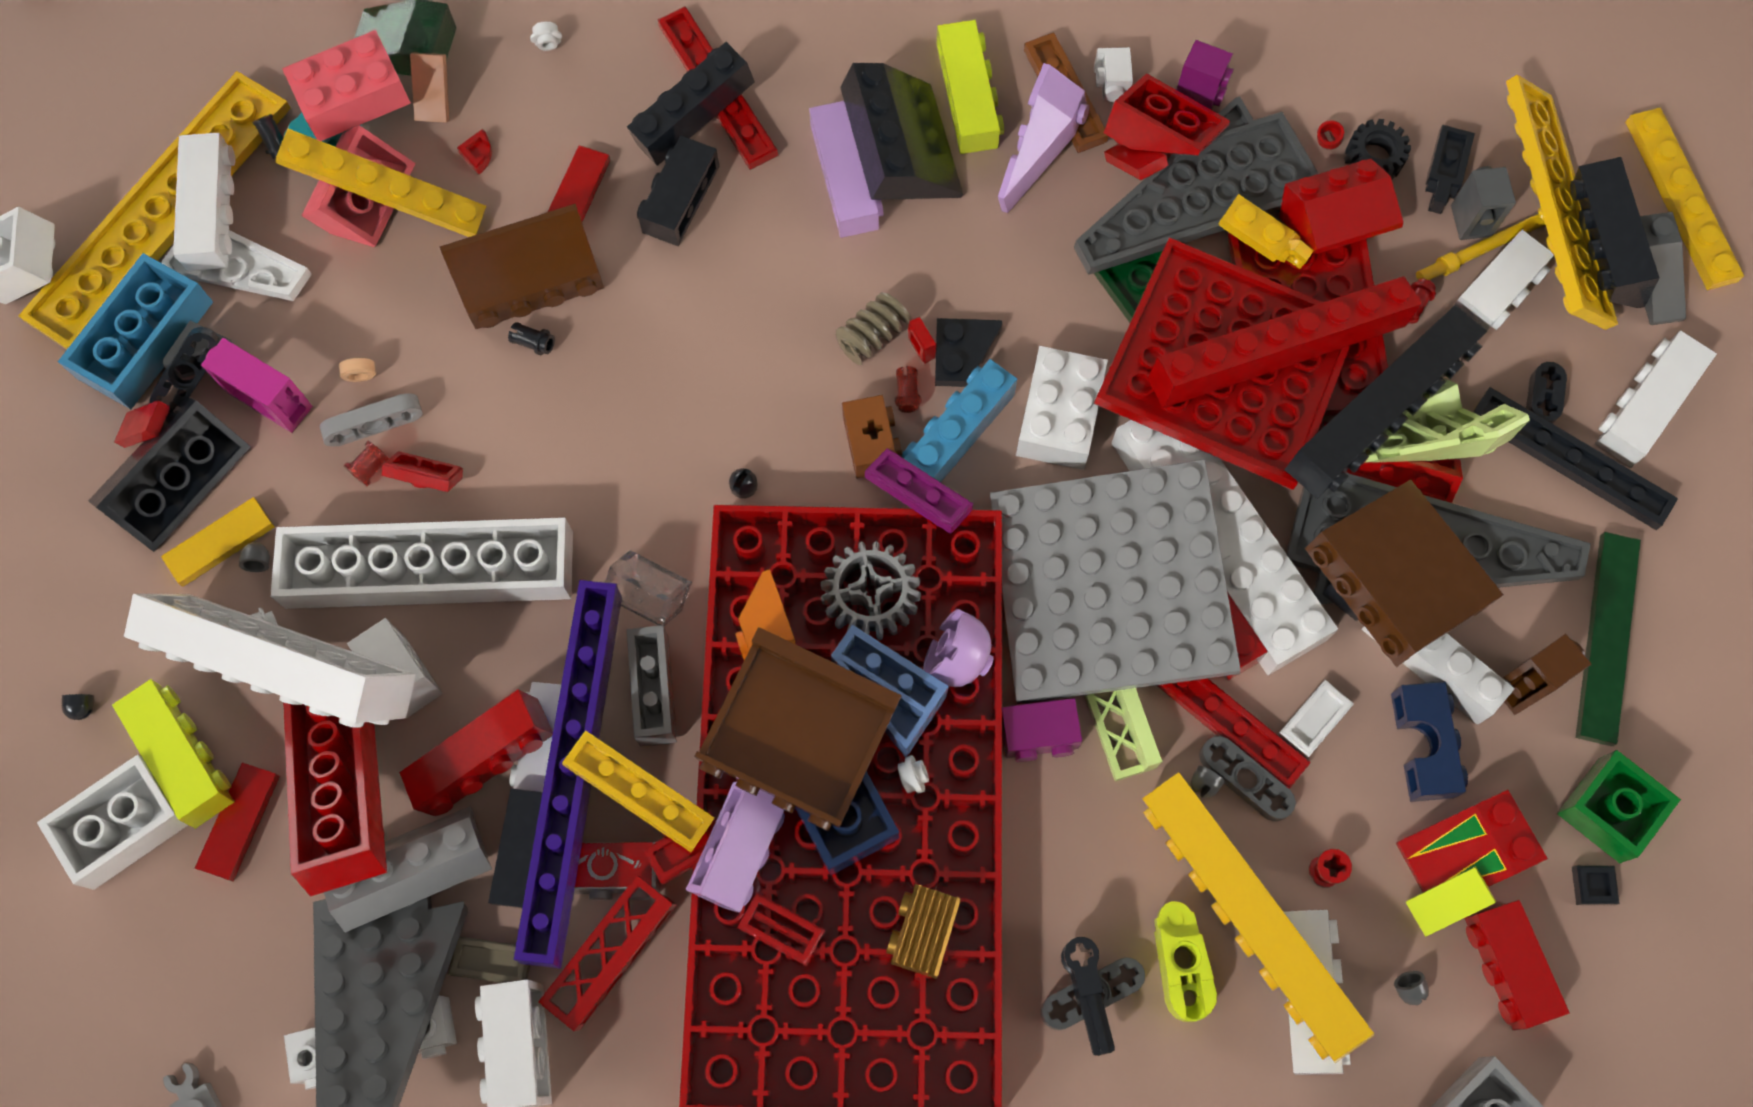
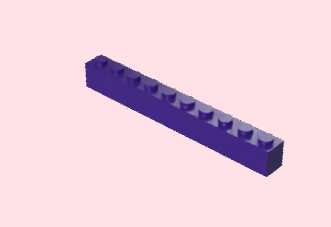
[513,580,622,969]

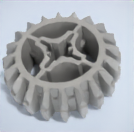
[821,541,921,640]

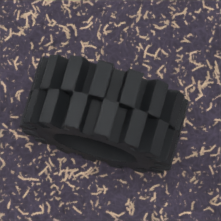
[1344,119,1411,180]

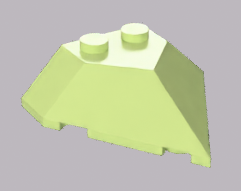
[1365,378,1529,463]

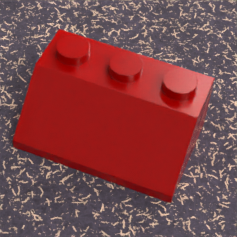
[1279,158,1404,254]

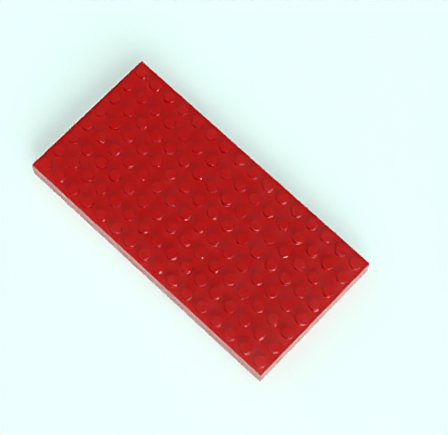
[679,505,1002,1107]

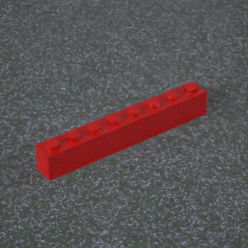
[1148,276,1422,408]

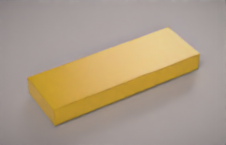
[161,497,275,587]

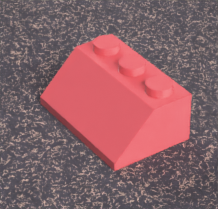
[301,125,416,247]

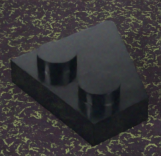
[935,318,1002,387]

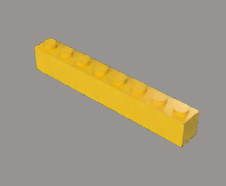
[1142,772,1374,1063]

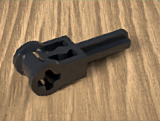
[1061,937,1115,1056]

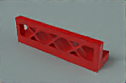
[1321,421,1463,503]
[538,875,677,1032]

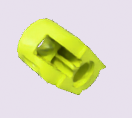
[1154,901,1217,1022]

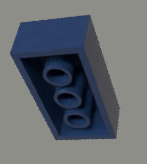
[796,771,899,876]

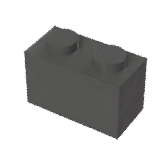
[1451,166,1516,240]

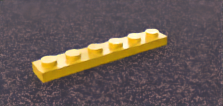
[1625,107,1744,290]
[276,128,486,237]

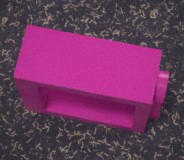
[201,338,313,433]

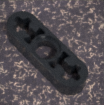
[149,327,220,416]

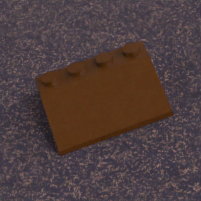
[439,204,604,329]

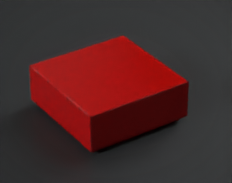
[908,316,936,363]

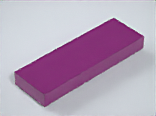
[865,448,973,534]

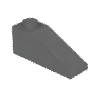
[1640,212,1686,325]

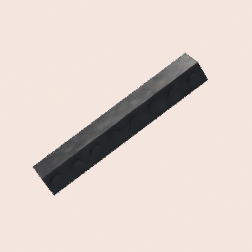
[1284,305,1487,499]

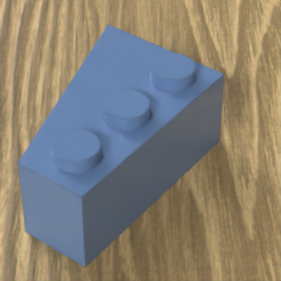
[831,625,948,757]

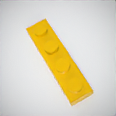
[562,730,714,852]

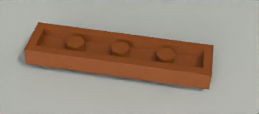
[1024,32,1109,153]

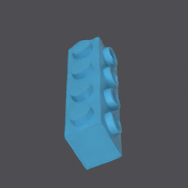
[902,359,1018,482]

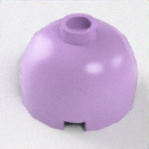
[923,609,993,687]

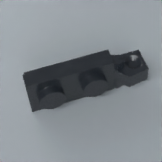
[1425,125,1475,214]

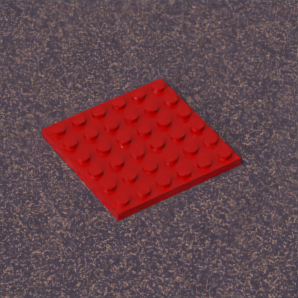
[1094,237,1350,490]

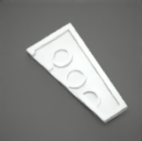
[161,230,312,301]

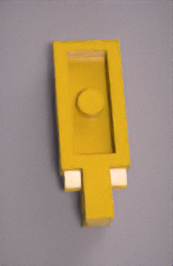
[1218,194,1314,269]

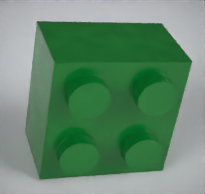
[1557,750,1681,864]

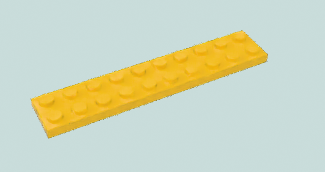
[18,71,291,350]

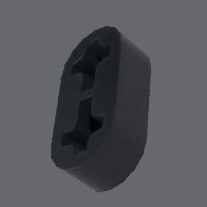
[1526,362,1567,424]

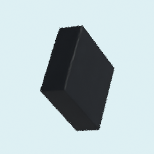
[1572,865,1620,905]

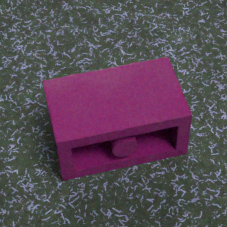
[1176,40,1234,110]
[1002,698,1082,762]

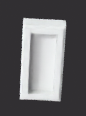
[1277,680,1354,759]

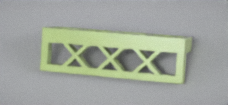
[1084,688,1162,781]

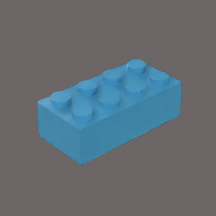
[58,253,213,410]

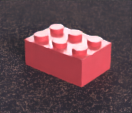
[282,30,411,141]

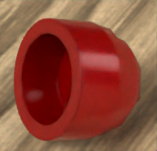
[1317,120,1344,150]

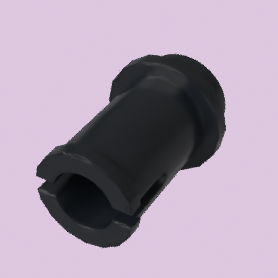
[252,114,284,159]
[508,322,555,356]

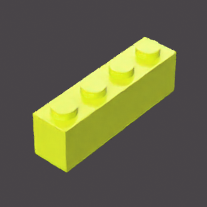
[936,20,1004,154]
[112,679,234,829]

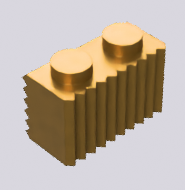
[886,884,961,979]

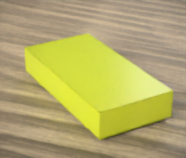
[1406,866,1496,937]

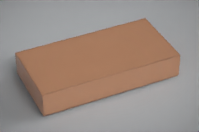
[410,52,450,123]

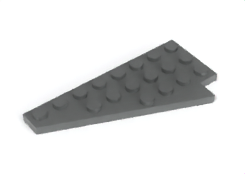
[1074,96,1318,275]
[1286,473,1591,604]
[313,896,468,1107]

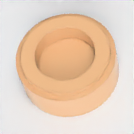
[339,358,376,382]

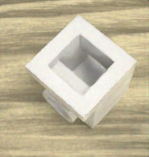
[1094,47,1133,102]

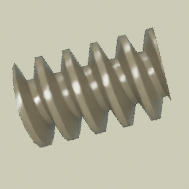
[835,292,912,365]

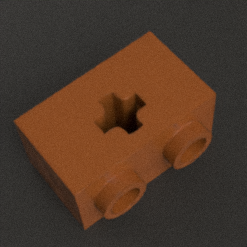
[842,395,902,479]

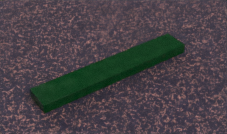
[1575,532,1641,746]

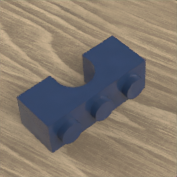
[1391,682,1468,802]

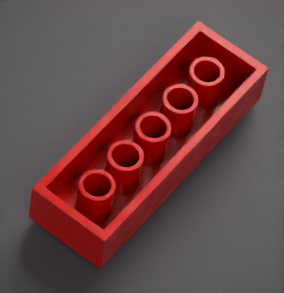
[283,702,387,897]

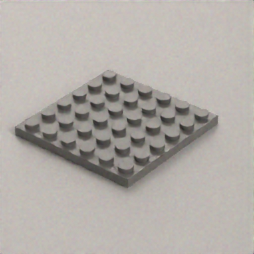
[990,459,1241,704]

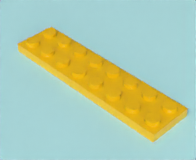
[1506,74,1618,330]

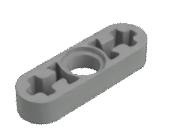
[320,393,423,446]

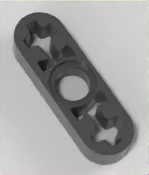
[1199,736,1296,821]
[1041,957,1145,1030]

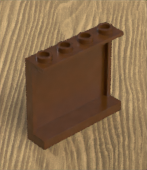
[1305,480,1504,668]
[694,627,902,831]

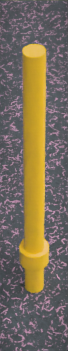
[1416,213,1545,280]

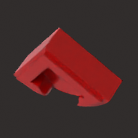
[457,129,492,175]

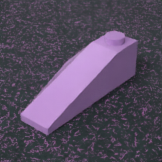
[998,63,1089,213]

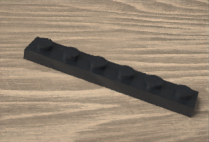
[1473,387,1678,530]

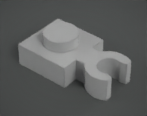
[163,1063,222,1107]

